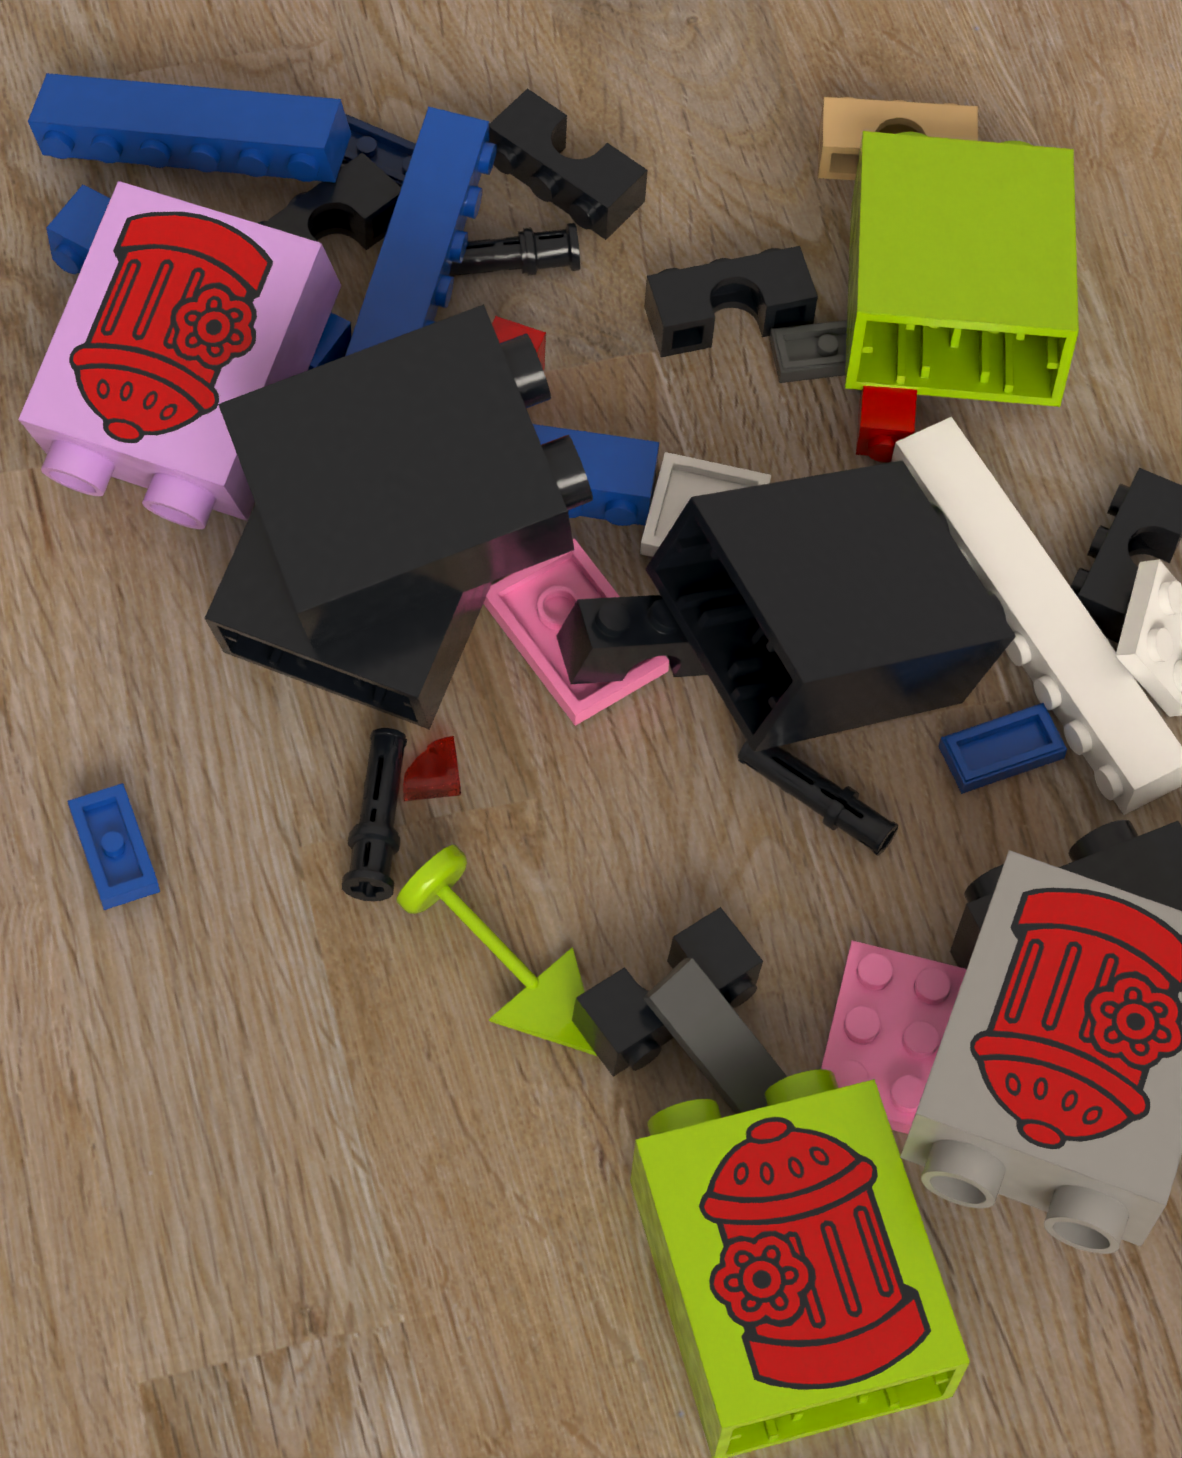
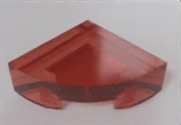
[403,736,461,802]

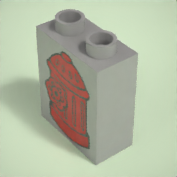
[900,850,1182,1254]

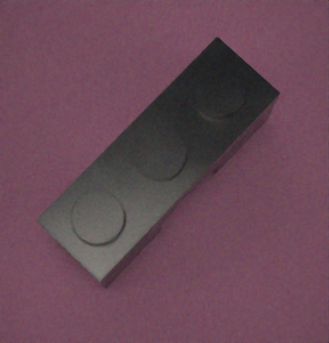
[489,88,648,240]
[258,153,401,250]
[644,246,818,357]
[1071,468,1182,643]
[556,595,708,684]
[572,907,763,1077]

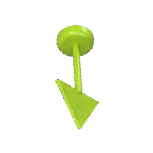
[396,845,597,1056]

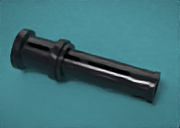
[449,223,580,276]
[342,728,407,902]

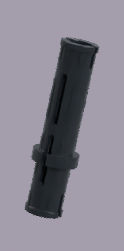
[738,741,898,856]

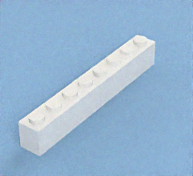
[891,417,1182,815]

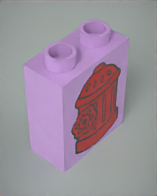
[18,181,341,529]

